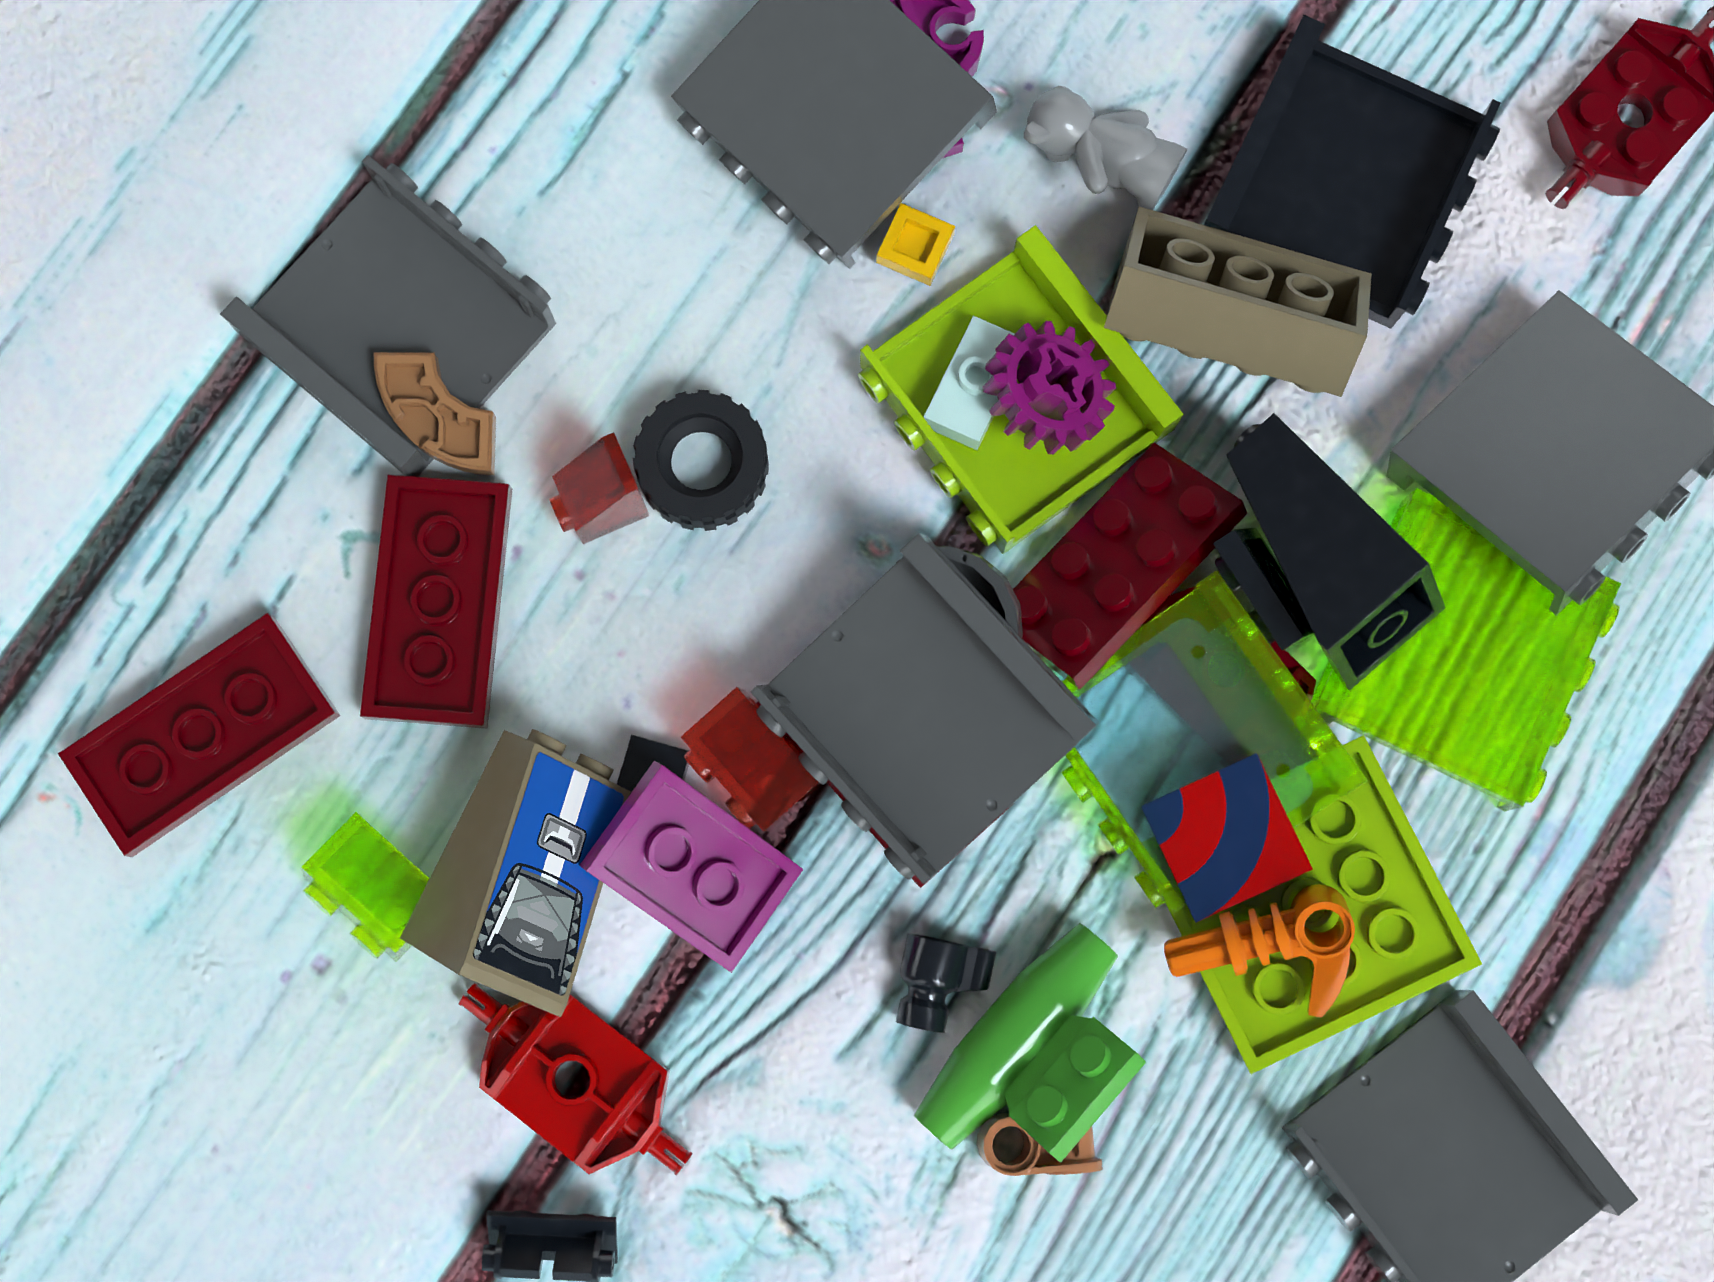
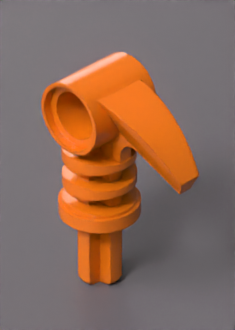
[1164,884,1355,1018]

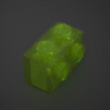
[301,812,430,962]

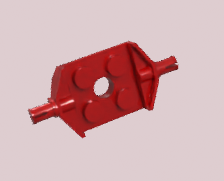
[458,983,693,1176]

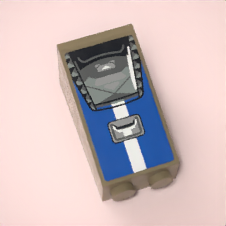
[400,729,631,1017]

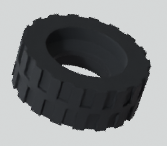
[632,390,769,531]

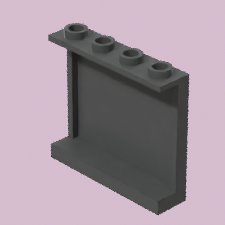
[671,0,997,269]
[1386,290,1714,615]

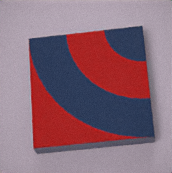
[1141,753,1313,923]

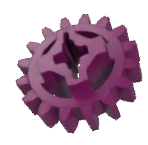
[983,321,1116,455]

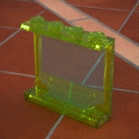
[1061,570,1368,913]

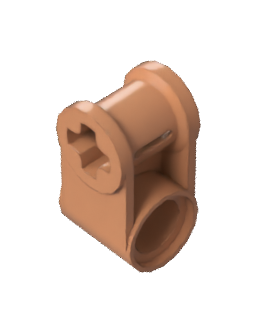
[976,1113,1103,1176]

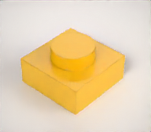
[876,203,955,286]

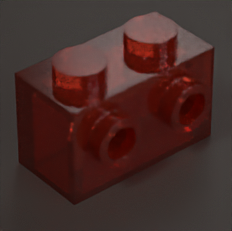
[681,687,822,832]

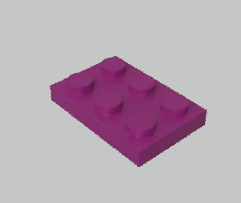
[579,761,803,973]

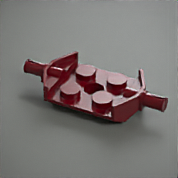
[1545,6,1714,209]

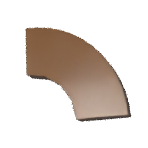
[374,352,496,476]

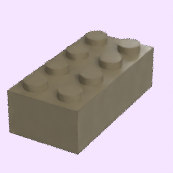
[1104,206,1372,397]

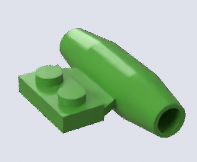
[914,923,1146,1163]

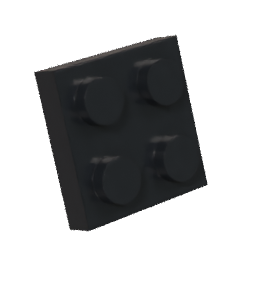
[1213,527,1314,650]

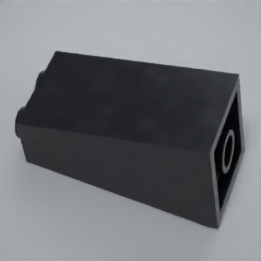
[1226,413,1446,691]

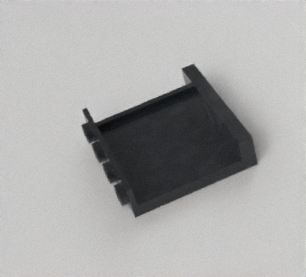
[1204,15,1501,329]

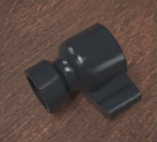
[895,933,996,1033]

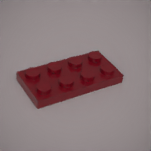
[1013,442,1248,690]
[360,475,513,729]
[58,613,341,857]

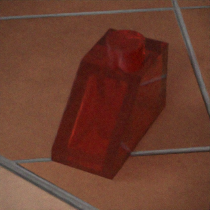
[549,432,650,544]

